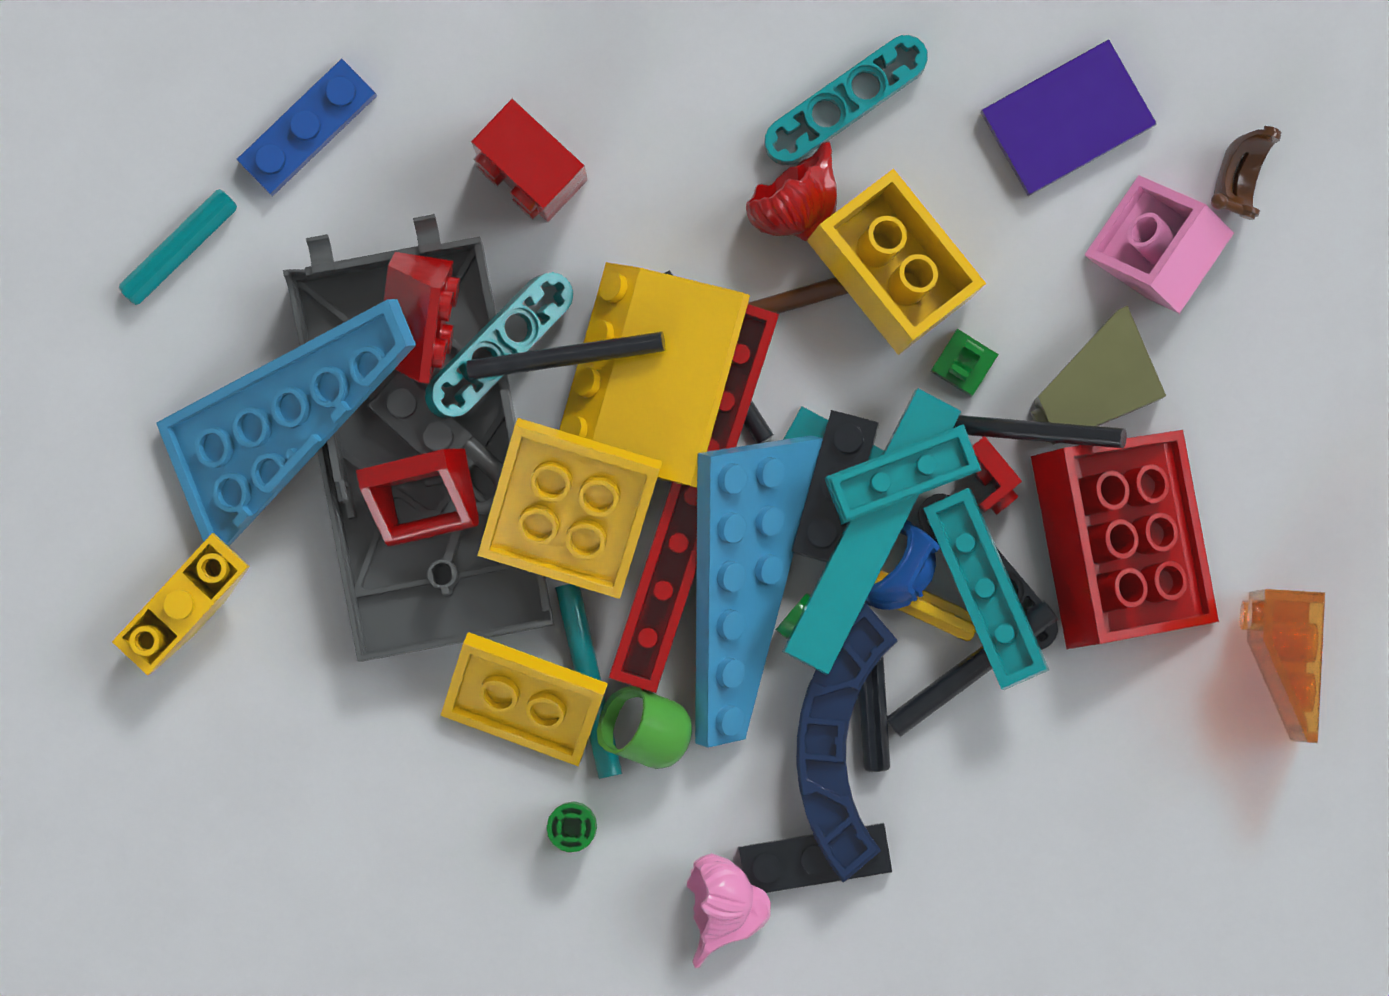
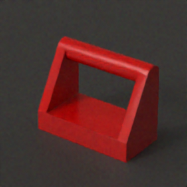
[356,449,479,547]

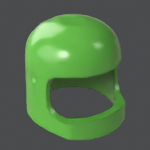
[597,686,692,769]

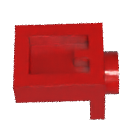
[972,436,1022,515]

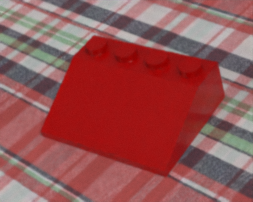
[1031,430,1219,650]

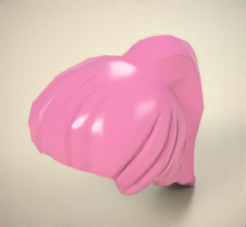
[687,853,771,968]

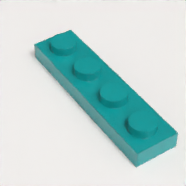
[923,488,1049,690]

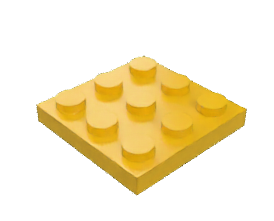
[477,418,662,599]

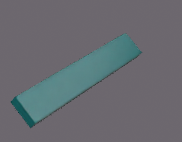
[782,388,961,675]

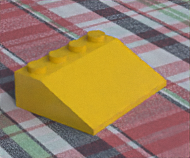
[559,262,750,488]

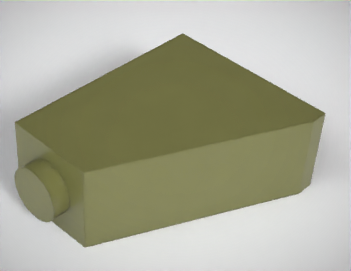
[1031,306,1166,445]

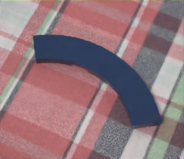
[796,603,898,883]

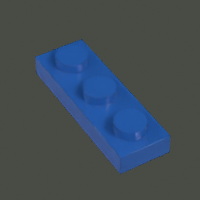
[237,58,377,197]

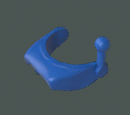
[865,520,940,610]

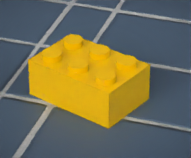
[807,168,986,355]

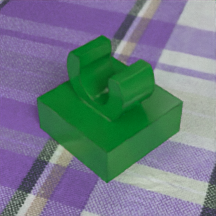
[930,328,999,397]

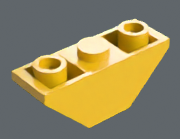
[112,533,250,676]

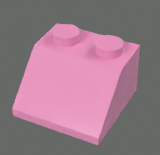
[1085,175,1234,314]

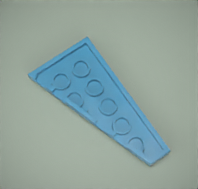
[156,299,416,546]
[695,435,823,748]

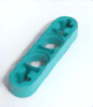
[765,35,928,165]
[425,272,574,419]

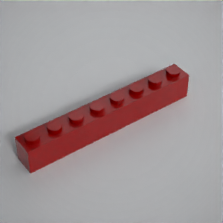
[609,304,779,693]

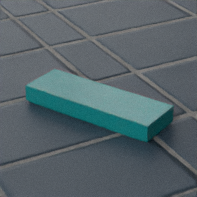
[824,424,981,524]

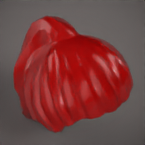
[746,142,837,241]

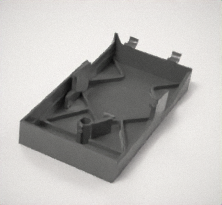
[283,214,554,662]

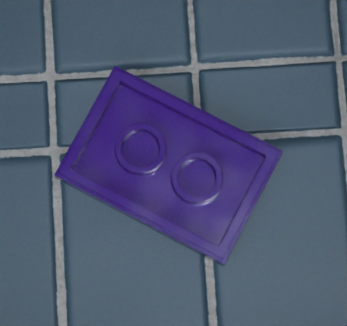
[980,39,1157,196]

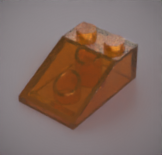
[1240,589,1325,743]

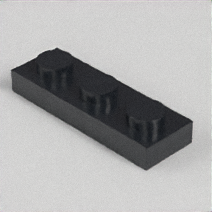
[792,410,879,562]
[738,823,892,893]

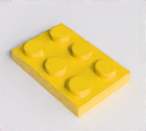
[440,632,608,767]

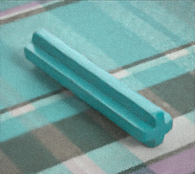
[119,189,237,305]

